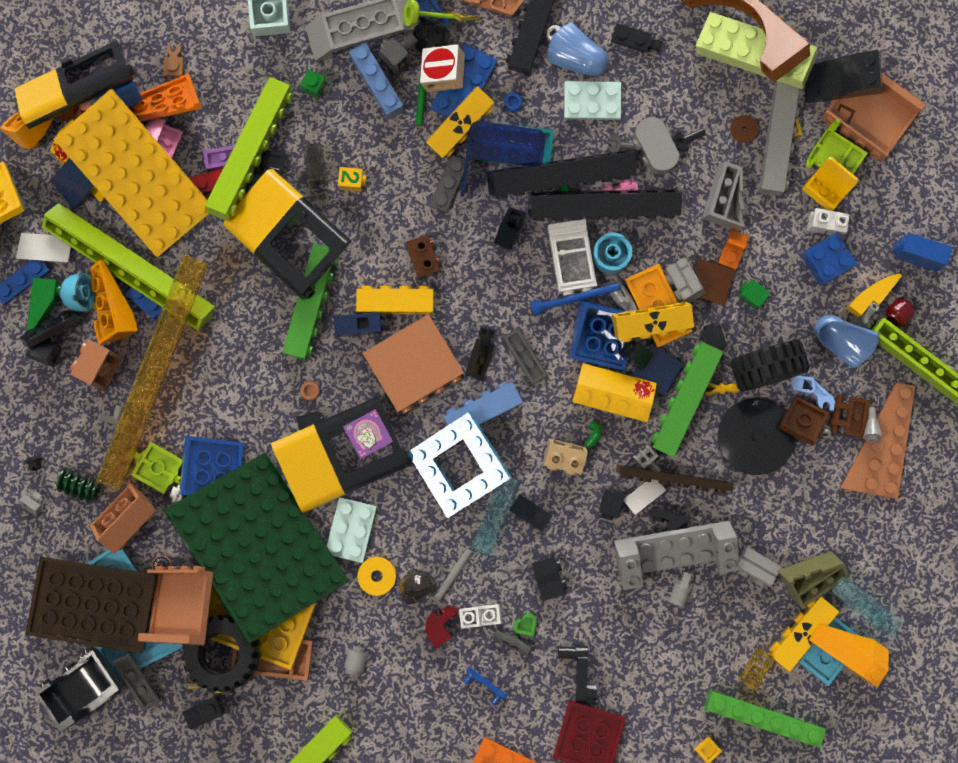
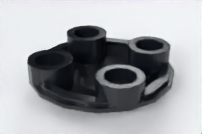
[412,19,449,52]

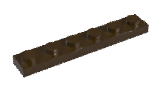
[616,464,734,494]

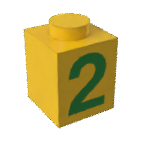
[338,167,367,192]

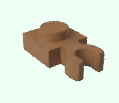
[163,44,184,77]

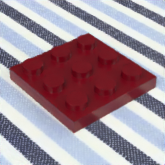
[553,700,626,763]

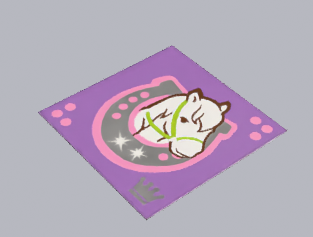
[343,409,393,459]

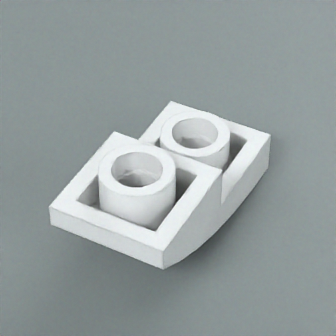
[623,479,667,515]
[459,604,502,629]

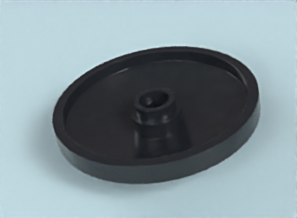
[717,398,795,475]

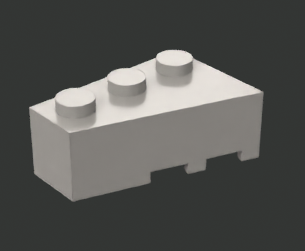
[702,161,744,230]

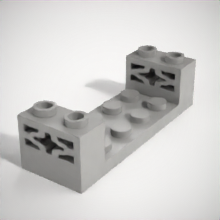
[614,521,740,590]

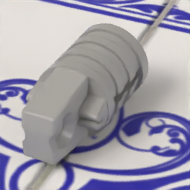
[609,281,637,312]
[668,572,692,608]

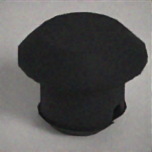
[25,456,42,471]

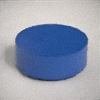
[504,93,522,112]

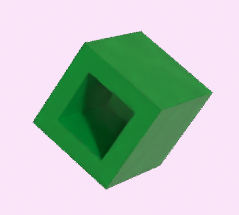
[300,69,327,100]
[738,279,770,310]

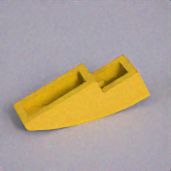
[846,273,902,318]

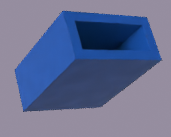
[892,233,953,272]

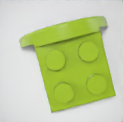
[805,119,868,175]

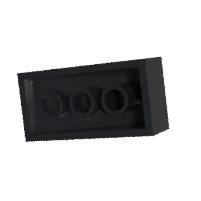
[805,50,883,103]

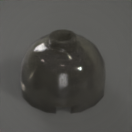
[398,569,439,605]

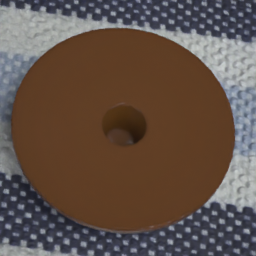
[730,115,759,143]

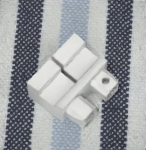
[807,208,850,237]

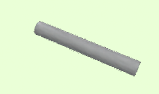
[434,548,473,601]

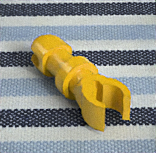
[704,382,740,396]

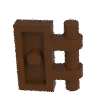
[830,395,870,438]

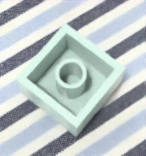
[248,0,291,37]

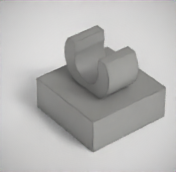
[20,492,43,517]

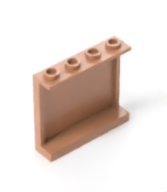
[821,73,926,162]
[363,314,464,415]
[138,566,213,645]

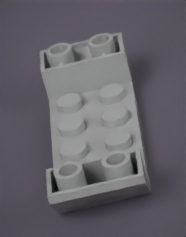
[305,0,420,62]

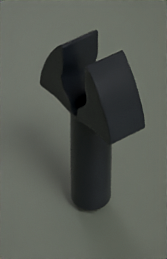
[672,128,706,151]

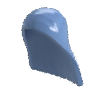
[547,23,609,76]
[814,314,879,368]

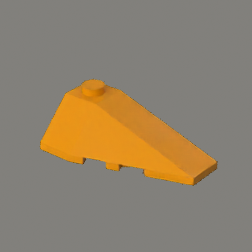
[0,83,70,150]
[90,260,138,345]
[809,624,889,688]

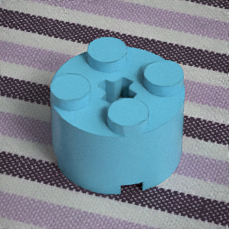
[592,233,632,274]

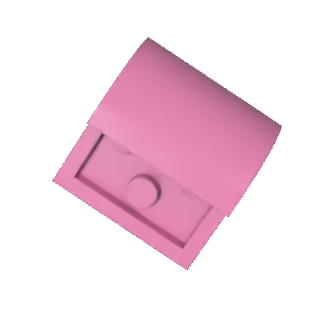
[144,118,183,158]

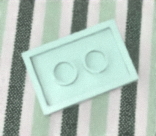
[564,81,621,120]
[327,497,377,563]

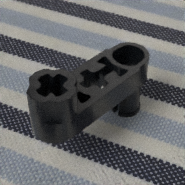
[558,645,597,703]

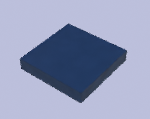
[50,158,95,209]
[631,344,683,397]

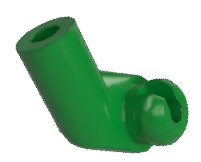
[584,420,602,450]

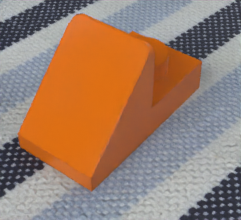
[718,229,749,270]

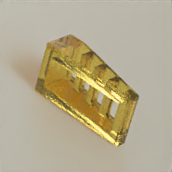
[738,647,775,691]

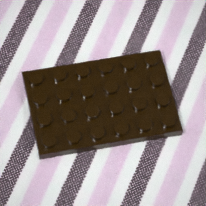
[25,556,157,654]

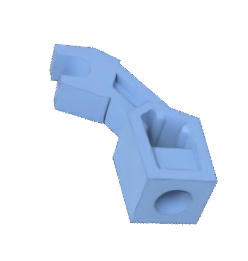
[790,376,835,411]

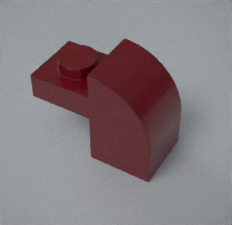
[425,605,458,648]

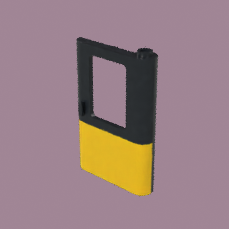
[15,40,135,129]
[223,169,352,300]
[271,396,411,513]

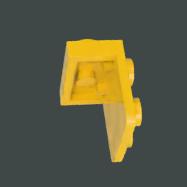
[802,157,859,211]

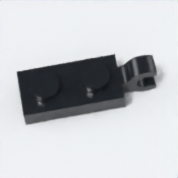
[611,23,663,53]
[465,327,495,381]

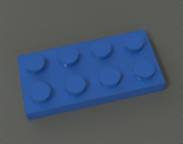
[430,43,498,118]

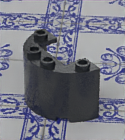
[34,646,124,733]

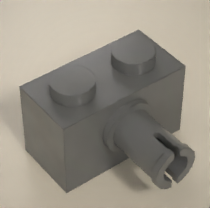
[379,33,417,77]

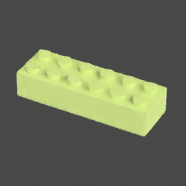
[696,12,817,90]

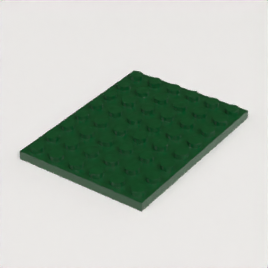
[164,452,349,645]

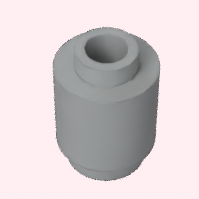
[344,646,368,676]

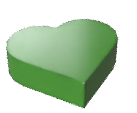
[513,613,537,637]

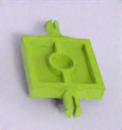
[127,442,183,494]

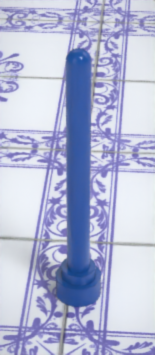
[530,283,621,316]

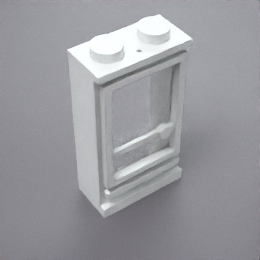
[547,219,597,297]

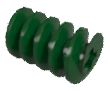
[57,468,102,504]

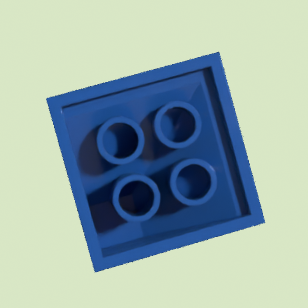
[570,300,634,371]

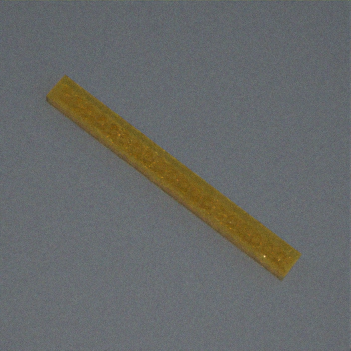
[96,254,209,490]

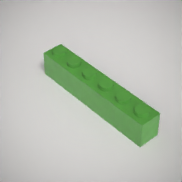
[282,243,339,361]
[650,342,723,457]
[703,690,826,748]

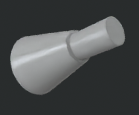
[863,407,883,443]

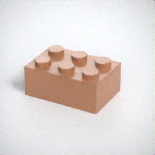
[70,339,123,391]
[90,483,156,554]

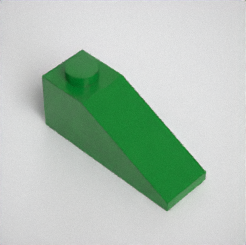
[26,278,62,331]

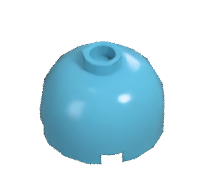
[60,273,95,312]

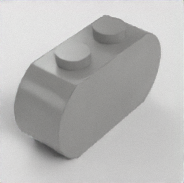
[633,117,679,175]

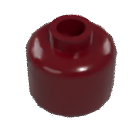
[885,299,915,327]

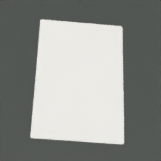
[16,233,71,262]

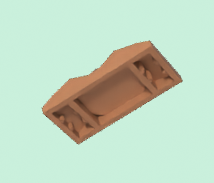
[231,640,313,681]

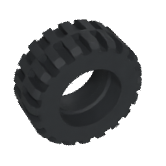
[730,339,810,392]
[181,615,262,692]

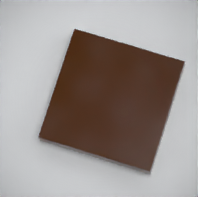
[694,259,735,306]
[778,395,830,446]

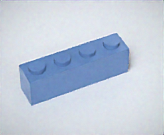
[349,42,404,120]
[444,381,523,426]

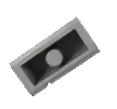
[665,257,706,303]
[737,547,782,588]

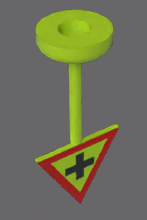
[403,0,481,26]

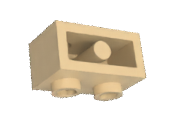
[543,438,588,475]

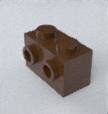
[406,235,442,280]

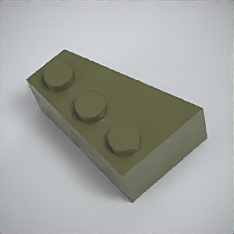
[777,551,850,609]

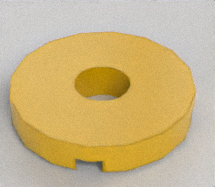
[357,557,396,596]

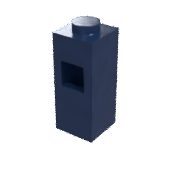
[334,312,385,337]

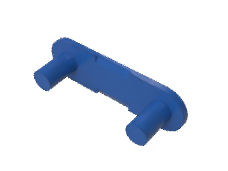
[463,667,507,706]

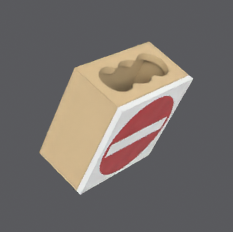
[420,45,465,92]

